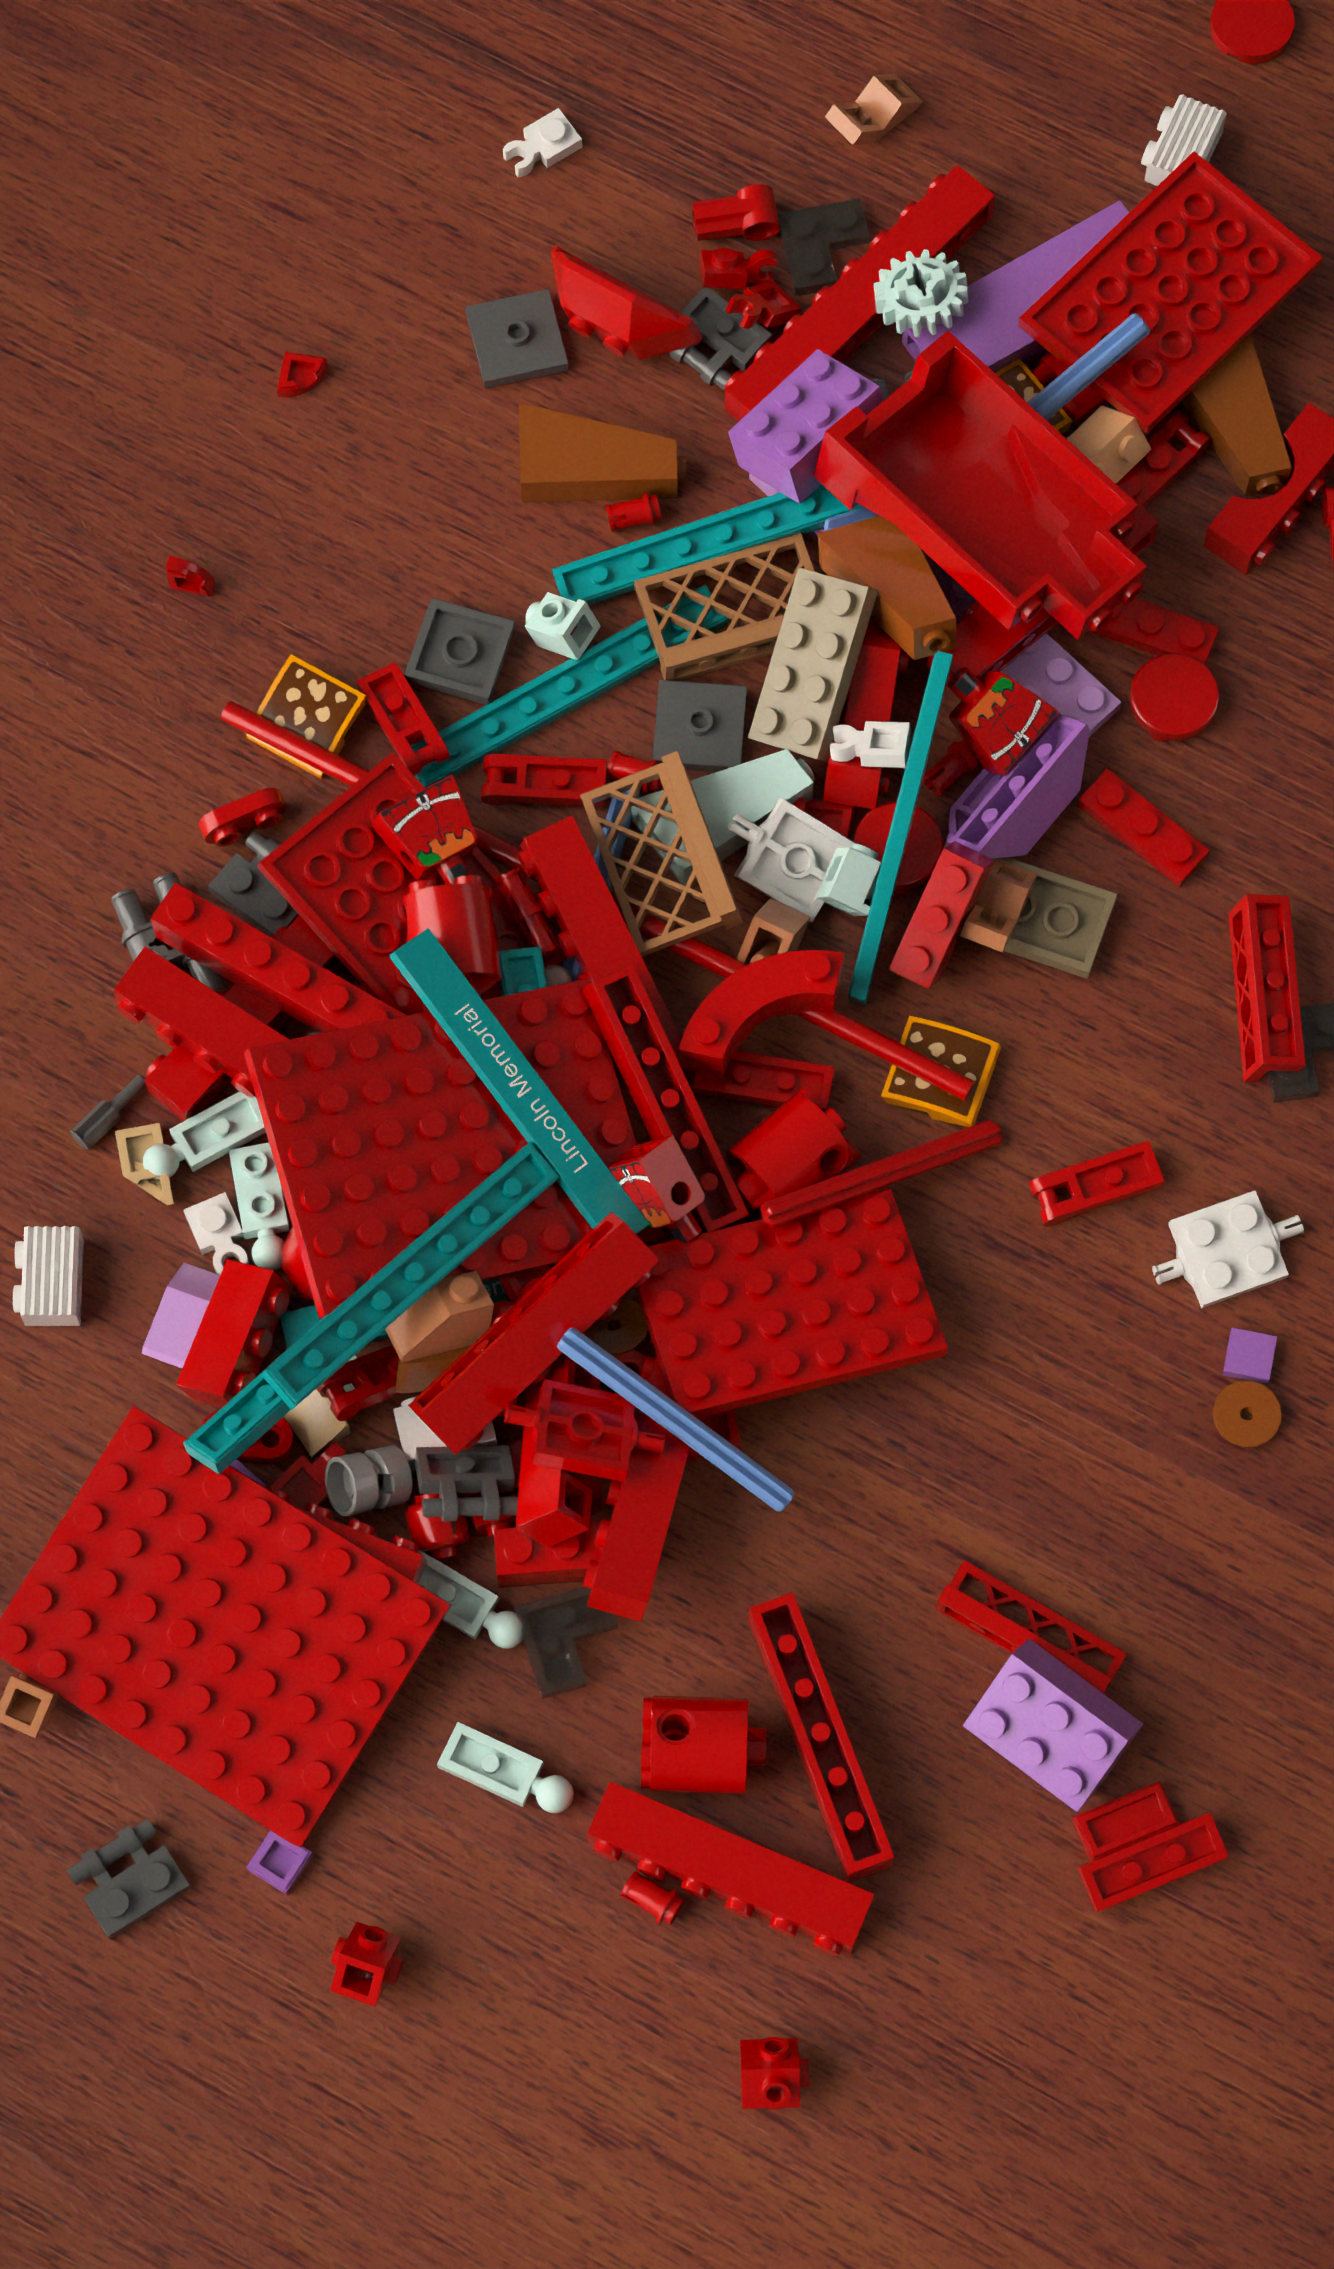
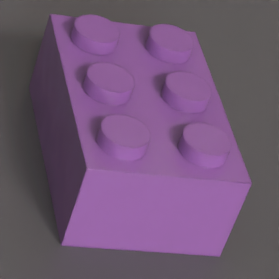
[728,349,884,504]
[963,1638,1144,1813]

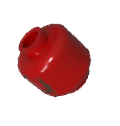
[406,1494,471,1559]

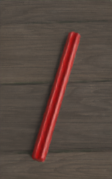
[760,1120,1002,1228]

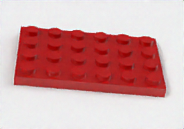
[1018,151,1323,434]
[257,752,566,1016]
[635,1188,948,1418]

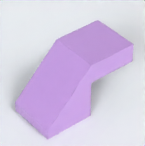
[141,1262,220,1368]

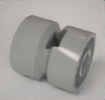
[325,1445,412,1516]

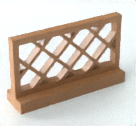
[634,533,815,681]
[580,751,743,957]

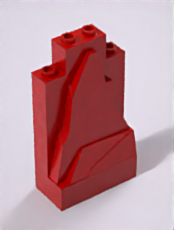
[813,331,1147,640]

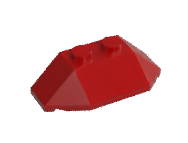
[551,245,703,360]

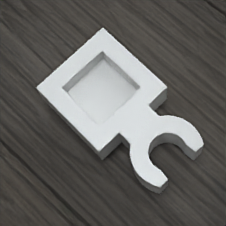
[503,108,582,177]
[830,721,911,768]
[183,1192,249,1275]

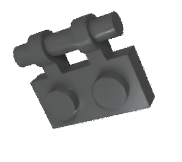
[670,287,772,391]
[208,831,299,937]
[415,1445,518,1522]
[66,1818,191,1940]

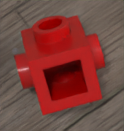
[330,1921,404,2007]
[740,2037,809,2110]

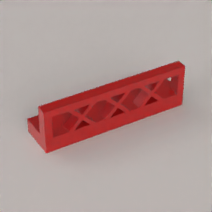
[1228,894,1306,1082]
[936,1560,1127,1695]

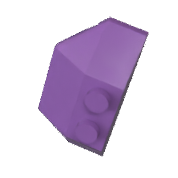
[947,713,1090,859]

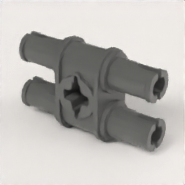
[111,872,227,993]

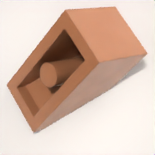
[737,898,811,965]
[385,1271,494,1363]

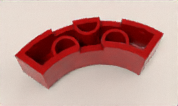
[823,624,909,809]
[678,950,844,1077]

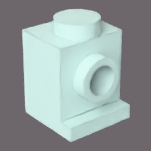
[525,592,601,661]
[815,844,881,917]

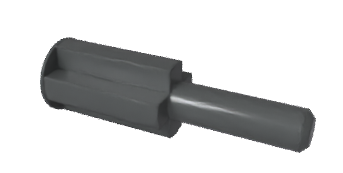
[69,1075,146,1151]

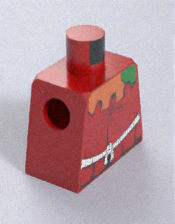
[947,667,1059,776]
[372,775,478,884]
[607,1135,705,1243]

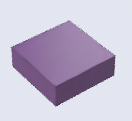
[1222,1328,1277,1384]
[246,1830,313,1895]

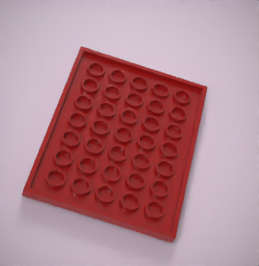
[244,979,664,1320]
[0,1405,452,1847]

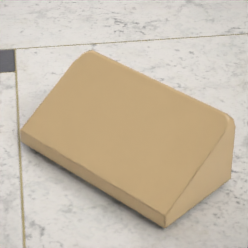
[283,1389,351,1459]

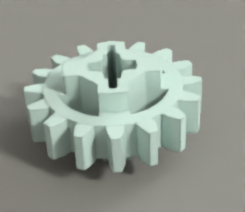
[874,249,969,337]

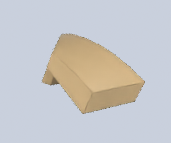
[115,1123,174,1206]

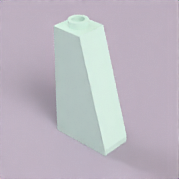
[631,749,815,886]

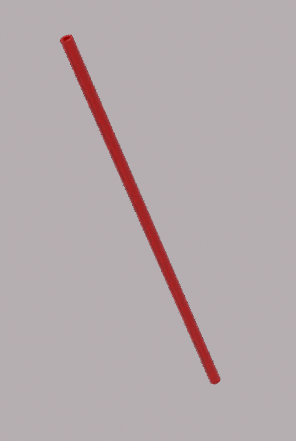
[221,701,975,1102]

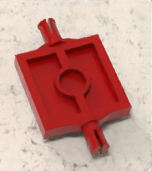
[504,1379,665,1482]

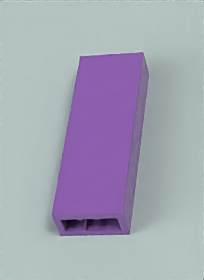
[902,200,1129,373]

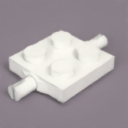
[728,798,855,922]
[1152,1190,1304,1308]

